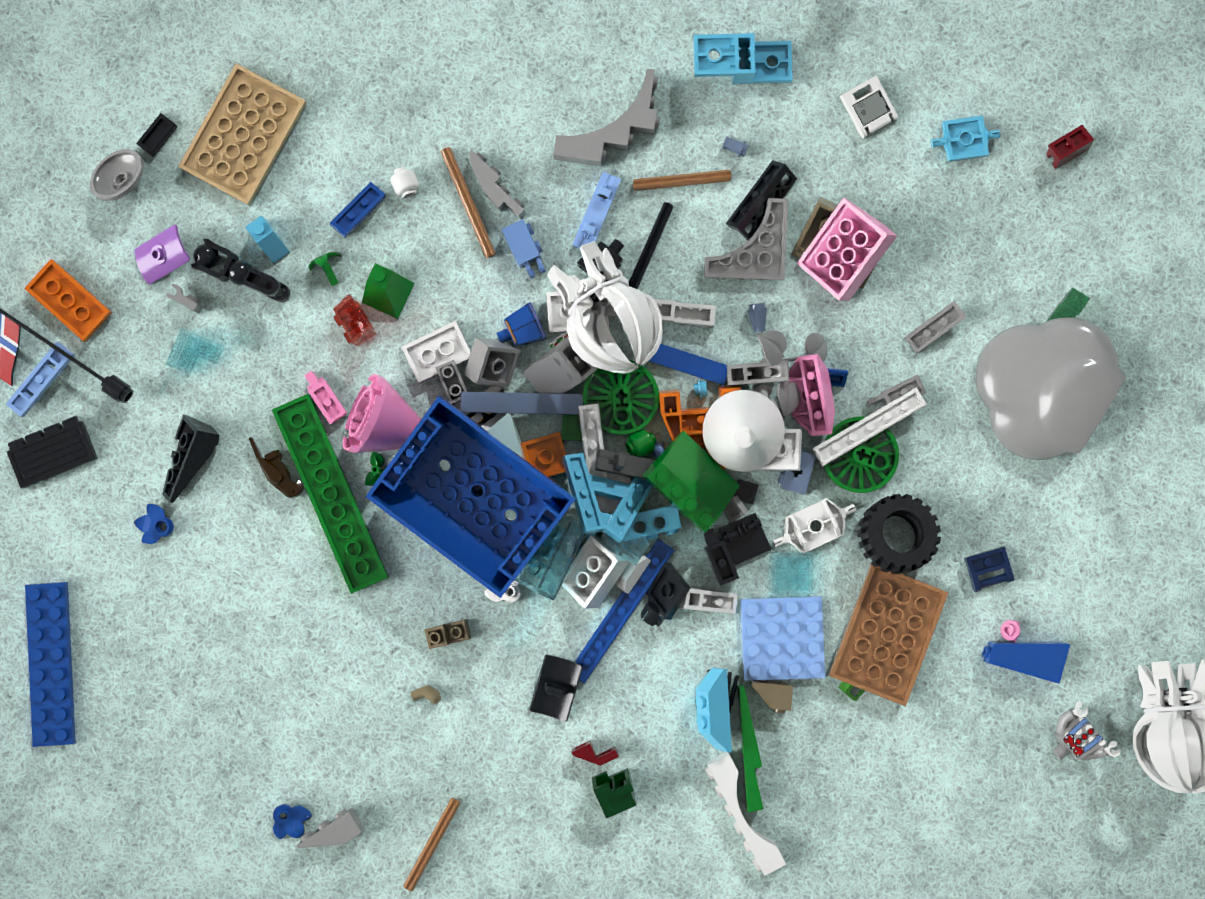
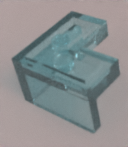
[165,328,225,375]
[600,527,649,565]

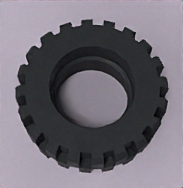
[858,494,941,574]

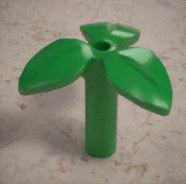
[308,252,341,286]
[365,451,386,486]

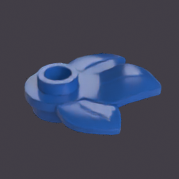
[134,504,174,544]
[273,804,312,839]

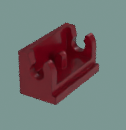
[1046,124,1094,170]

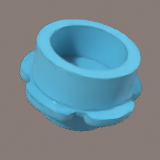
[694,380,708,399]

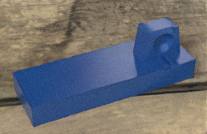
[330,182,386,238]

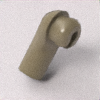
[410,685,441,704]

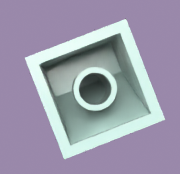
[487,413,526,460]

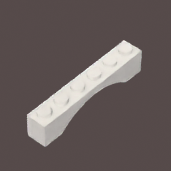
[705,752,786,876]

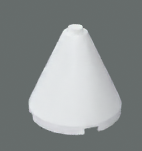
[703,390,785,472]

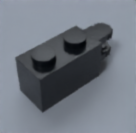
[704,529,739,586]

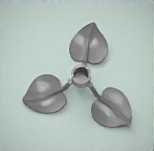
[757,331,827,418]

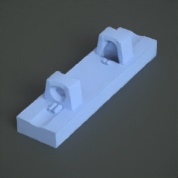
[572,172,621,249]
[6,342,75,417]

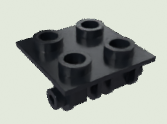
[719,513,771,565]

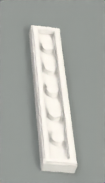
[812,387,927,466]

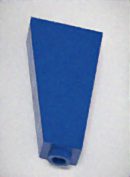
[982,642,1070,684]

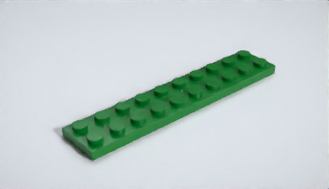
[272,394,389,594]

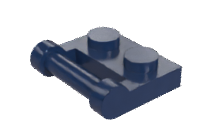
[964,546,1014,593]

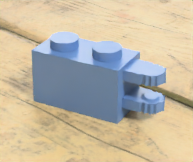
[501,219,546,279]

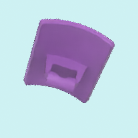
[135,224,190,284]

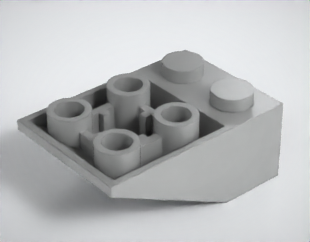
[522,336,597,394]

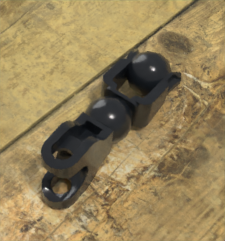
[190,239,290,303]

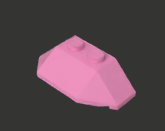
[789,354,835,436]

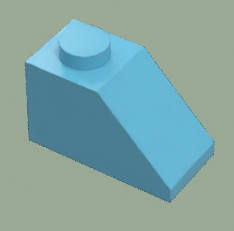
[245,215,290,263]

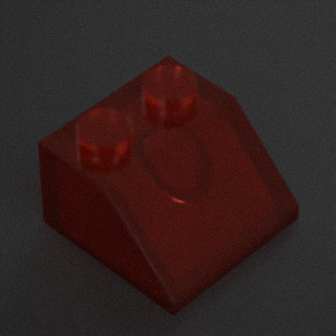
[333,294,377,346]

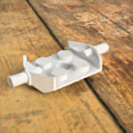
[772,498,856,553]

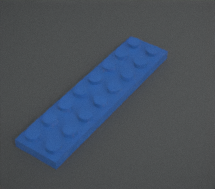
[25,582,76,747]

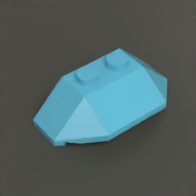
[695,668,732,752]

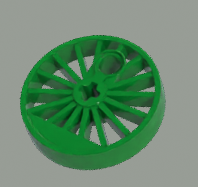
[583,359,659,435]
[823,416,899,493]

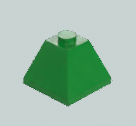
[362,263,415,319]

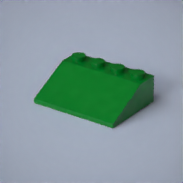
[642,430,740,533]

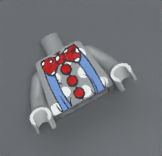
[1052,701,1121,760]

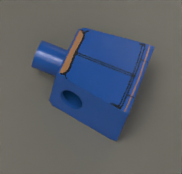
[496,302,547,347]

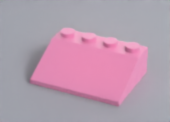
[797,198,897,301]

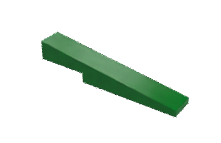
[737,684,763,813]

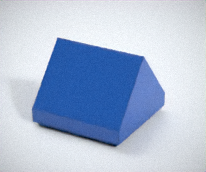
[827,368,848,387]

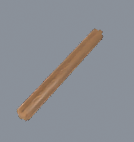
[441,147,496,258]

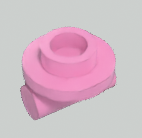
[1001,620,1021,642]

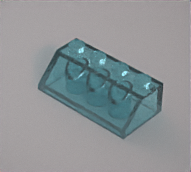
[515,514,586,600]

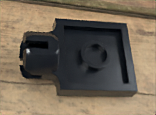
[641,562,691,627]

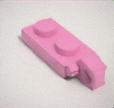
[304,371,348,425]

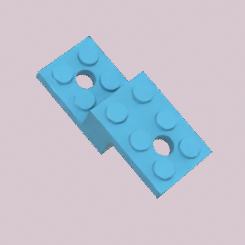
[693,33,793,84]

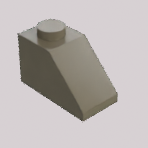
[750,680,793,713]

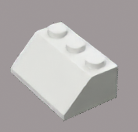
[559,535,631,609]

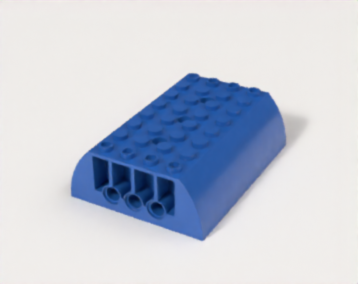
[365,396,576,598]

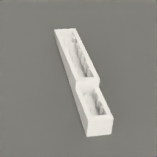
[601,299,716,328]

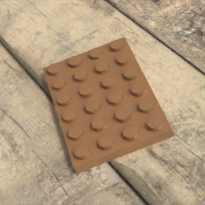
[828,564,949,707]

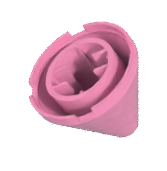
[343,374,421,453]

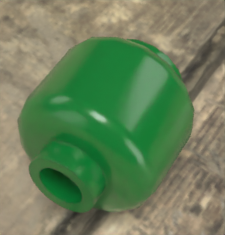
[625,429,657,458]

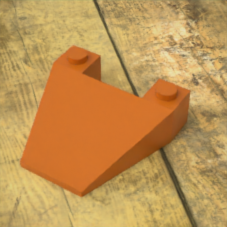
[659,385,741,469]

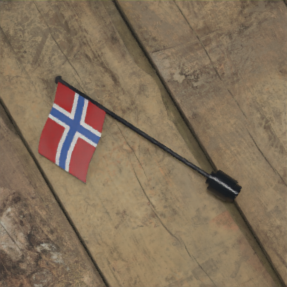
[0,308,134,403]

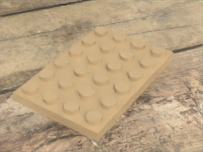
[178,63,307,206]

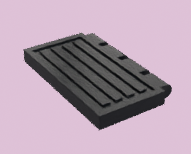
[6,416,98,489]

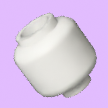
[390,167,420,199]

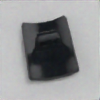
[529,654,583,722]

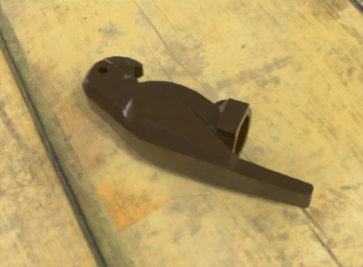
[249,437,304,499]

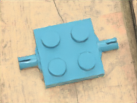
[931,115,1000,162]

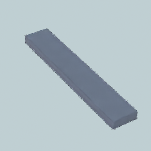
[461,392,583,415]

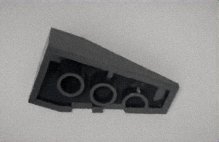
[162,414,220,503]

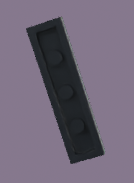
[726,160,797,241]

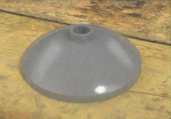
[90,149,144,201]

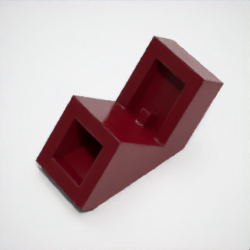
[571,740,619,766]

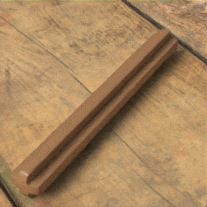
[633,170,731,191]
[403,798,460,891]

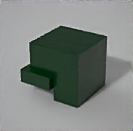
[591,768,636,819]

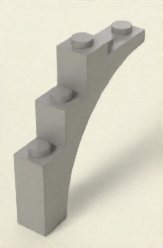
[553,69,660,167]

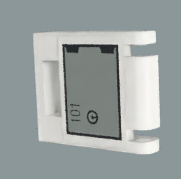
[840,75,898,138]

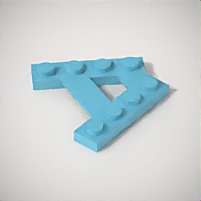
[562,453,652,542]

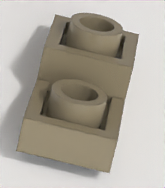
[424,619,471,649]

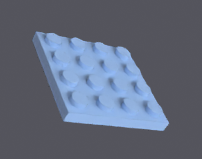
[740,596,825,681]

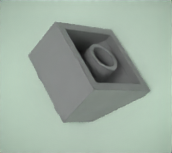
[464,337,521,387]

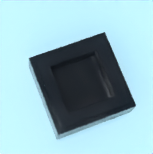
[734,479,759,504]

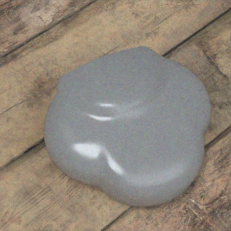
[976,317,1126,460]

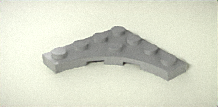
[704,198,788,280]

